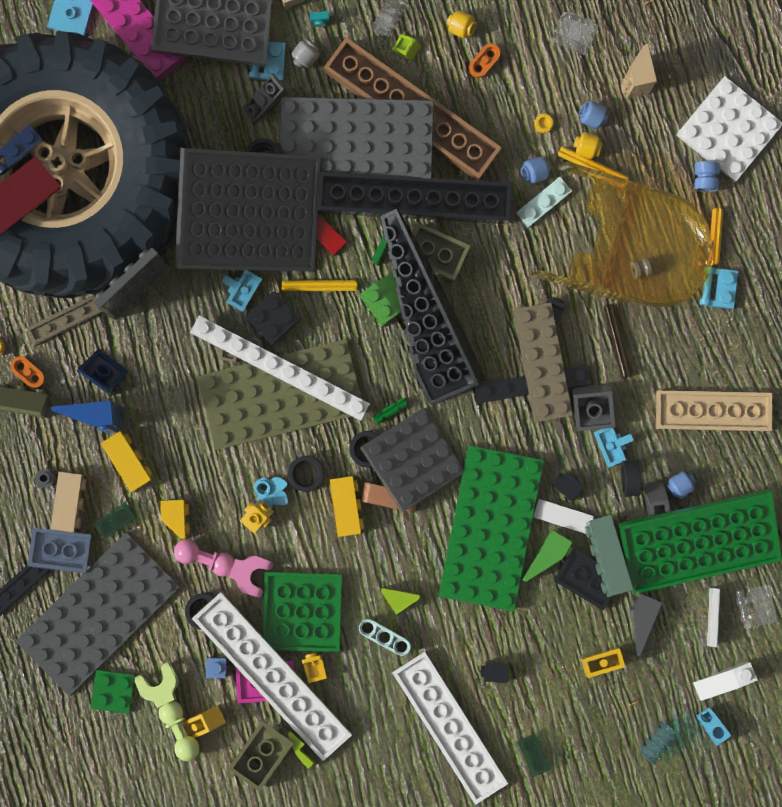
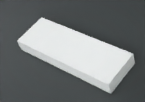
[533,499,594,534]
[707,588,720,647]

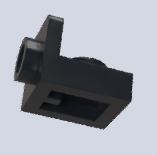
[546,297,566,326]

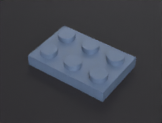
[28,528,91,573]

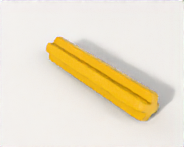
[709,208,723,265]

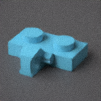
[222,270,262,312]
[593,428,634,468]

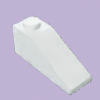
[693,661,758,701]

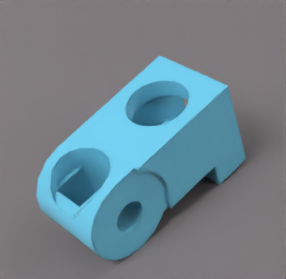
[696,707,731,746]

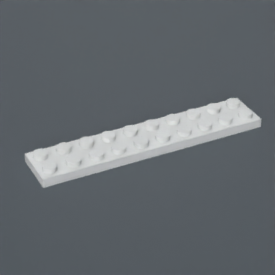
[192,592,352,761]

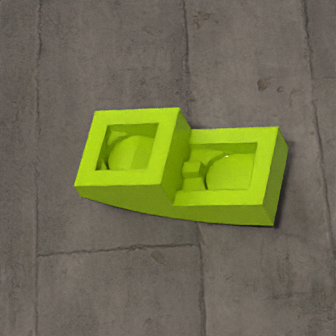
[287,730,314,769]

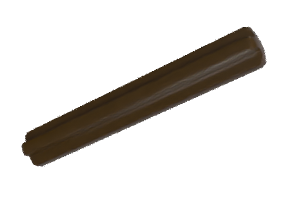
[604,304,632,379]

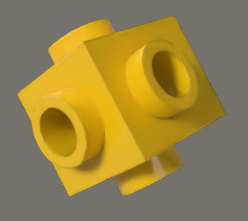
[240,499,274,533]

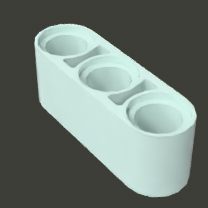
[359,619,410,656]

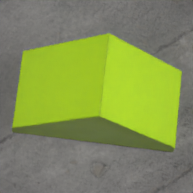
[381,588,420,615]

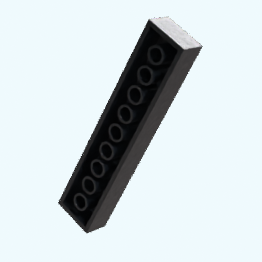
[318,172,511,224]

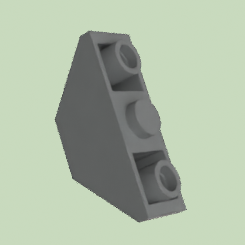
[242,73,287,123]
[643,481,670,517]

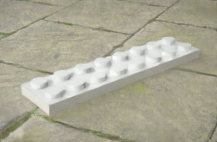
[392,651,508,805]

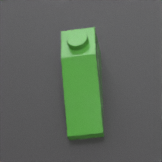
[521,530,573,582]

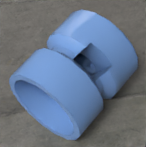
[694,161,720,192]

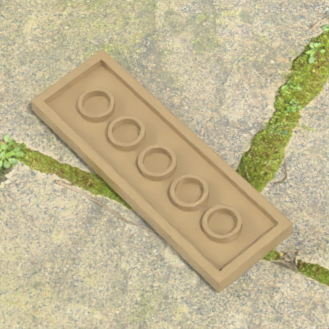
[656,390,772,431]

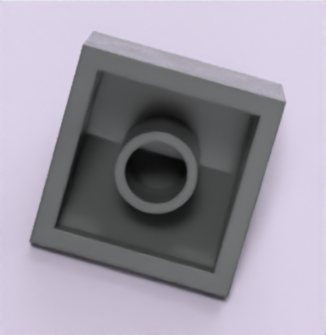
[572,384,615,431]

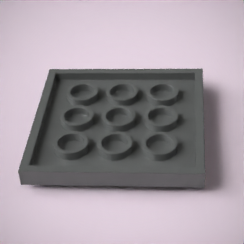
[360,408,464,513]

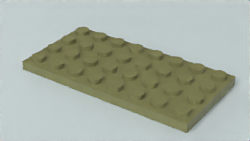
[198,339,361,451]

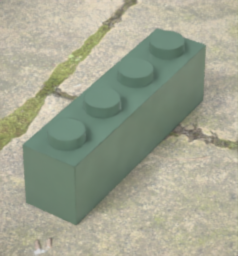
[585,515,633,597]

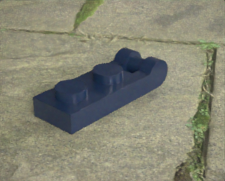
[0,125,43,176]

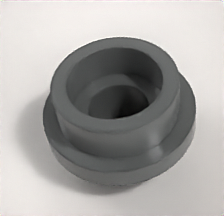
[35,469,54,488]

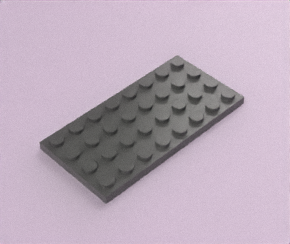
[280,97,434,178]
[15,532,180,696]

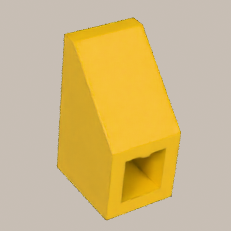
[160,500,190,539]

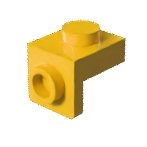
[302,653,327,684]

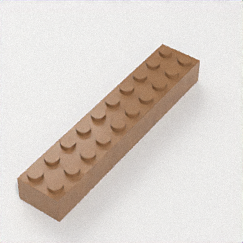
[324,37,502,181]

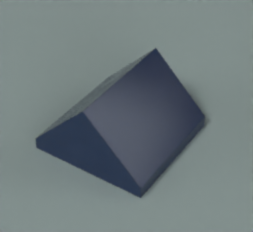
[77,349,129,395]

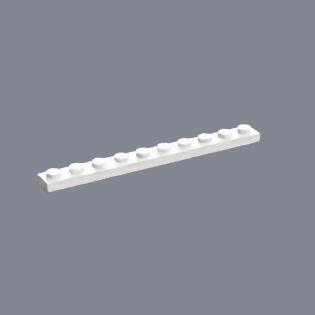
[190,316,370,421]

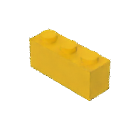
[100,431,153,493]
[330,476,364,537]

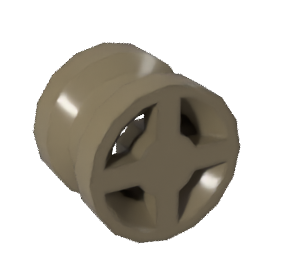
[630,258,652,280]

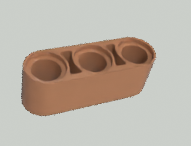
[361,483,417,513]

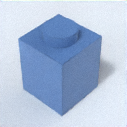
[206,657,228,678]

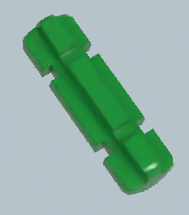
[372,398,408,424]

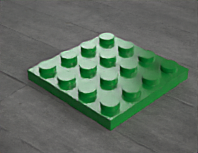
[262,572,342,652]

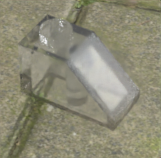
[372,0,408,37]

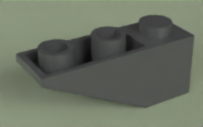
[631,593,663,657]

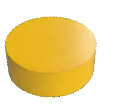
[534,113,554,133]

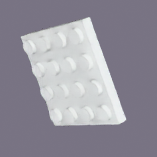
[676,76,782,183]

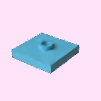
[47,0,93,36]

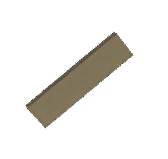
[26,295,103,346]

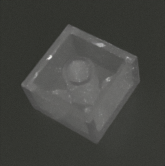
[551,11,598,56]

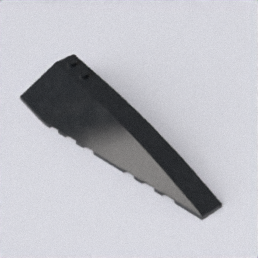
[380,208,486,405]

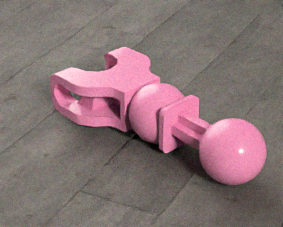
[174,539,274,597]

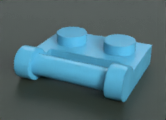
[249,42,286,82]
[699,267,738,310]

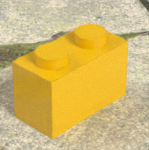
[580,647,625,678]

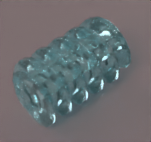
[638,721,677,765]

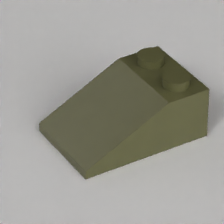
[228,721,294,792]

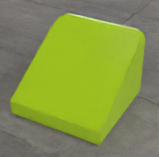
[392,34,421,61]

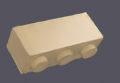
[51,472,87,532]

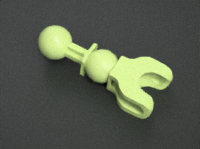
[135,662,199,761]

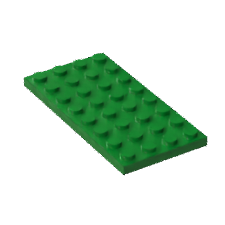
[438,445,544,612]
[619,489,782,595]

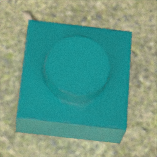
[309,11,329,27]

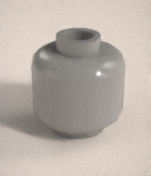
[292,39,320,69]

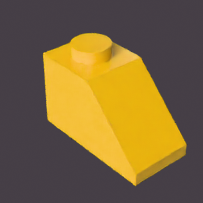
[182,705,226,738]

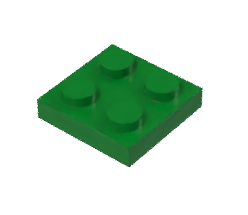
[90,669,135,714]

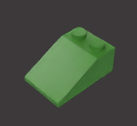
[360,272,401,327]

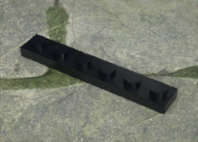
[474,365,590,404]

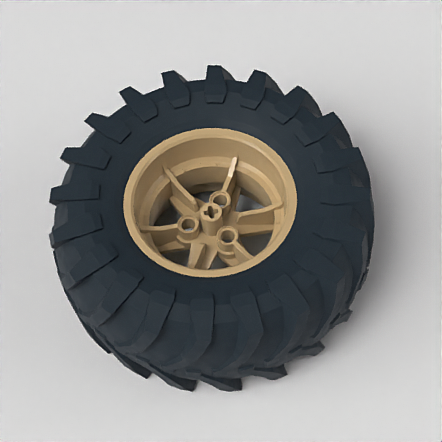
[0,31,190,298]

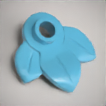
[254,477,288,509]

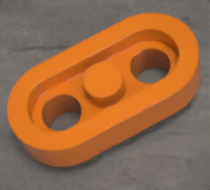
[469,43,500,78]
[10,356,45,388]

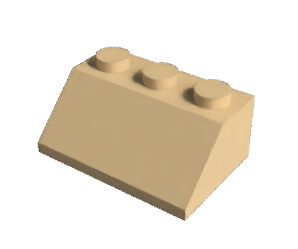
[621,44,657,99]

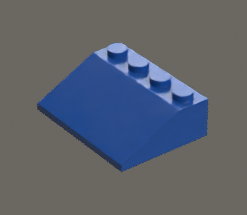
[51,401,123,434]

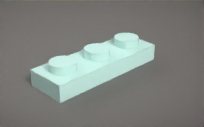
[516,177,572,228]

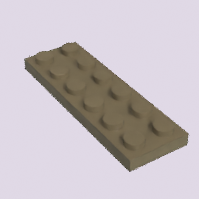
[513,303,573,423]

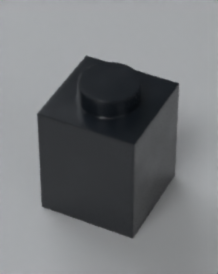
[553,472,584,502]
[480,661,509,683]

